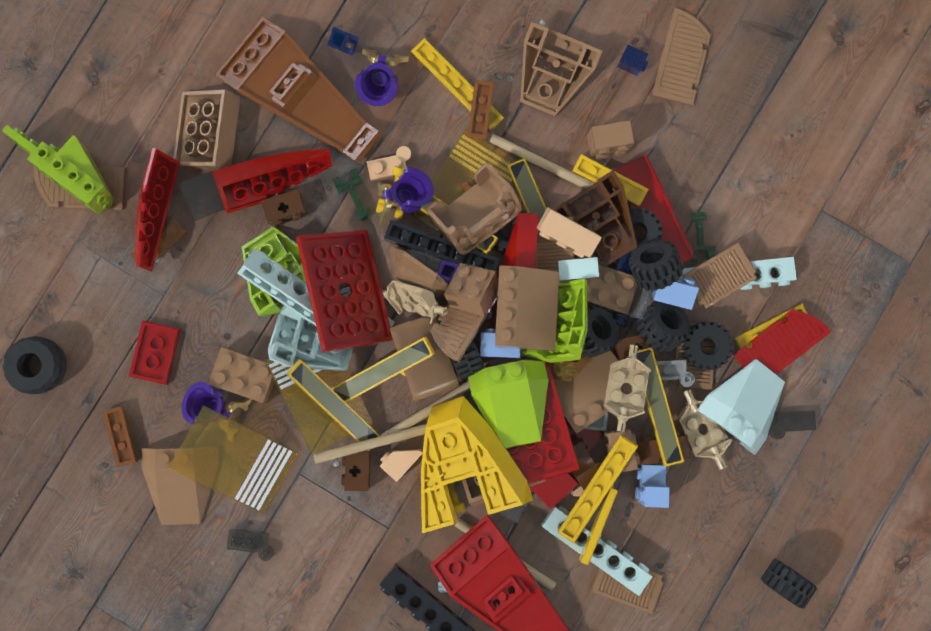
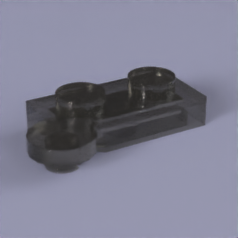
[769,410,816,440]
[227,529,274,561]

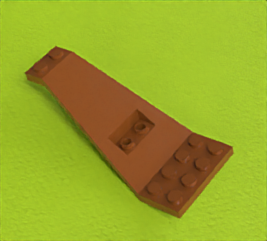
[215,17,382,164]

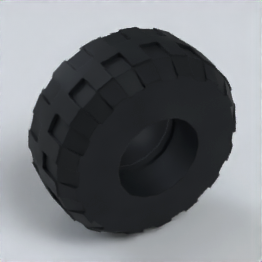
[3,336,67,394]

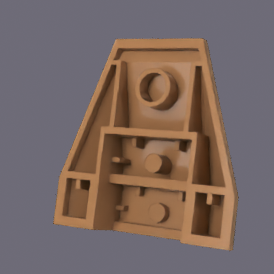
[520,22,602,116]
[390,247,449,299]
[141,446,219,525]

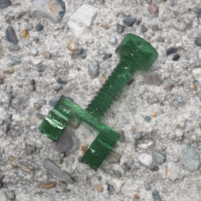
[332,168,372,221]
[688,212,716,263]

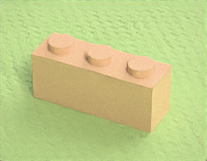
[536,207,602,258]

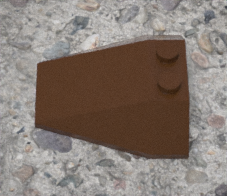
[552,170,638,267]

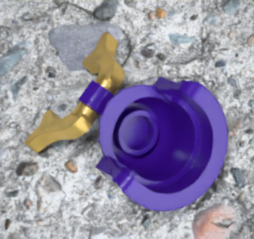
[355,48,409,106]
[378,167,434,226]
[182,382,252,442]

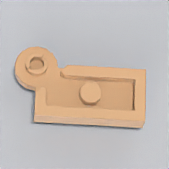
[367,146,411,181]

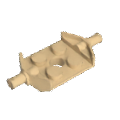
[382,280,448,324]
[604,345,651,432]
[678,389,733,470]

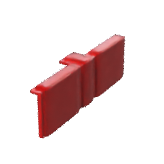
[614,154,694,263]

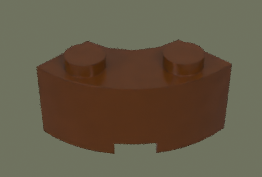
[635,432,691,465]
[570,434,600,490]

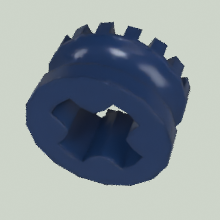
[613,313,630,327]

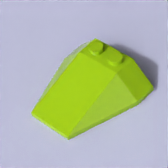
[241,226,306,316]
[522,278,587,363]
[468,360,548,449]

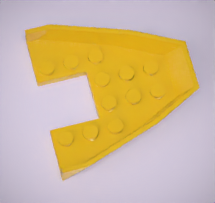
[421,396,533,533]

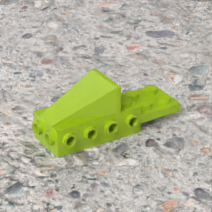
[2,125,115,216]

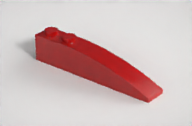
[135,148,180,272]
[212,149,332,214]
[491,213,538,327]

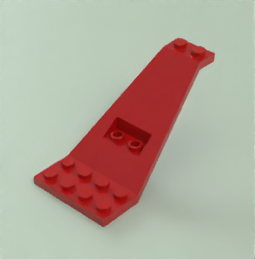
[430,515,570,631]

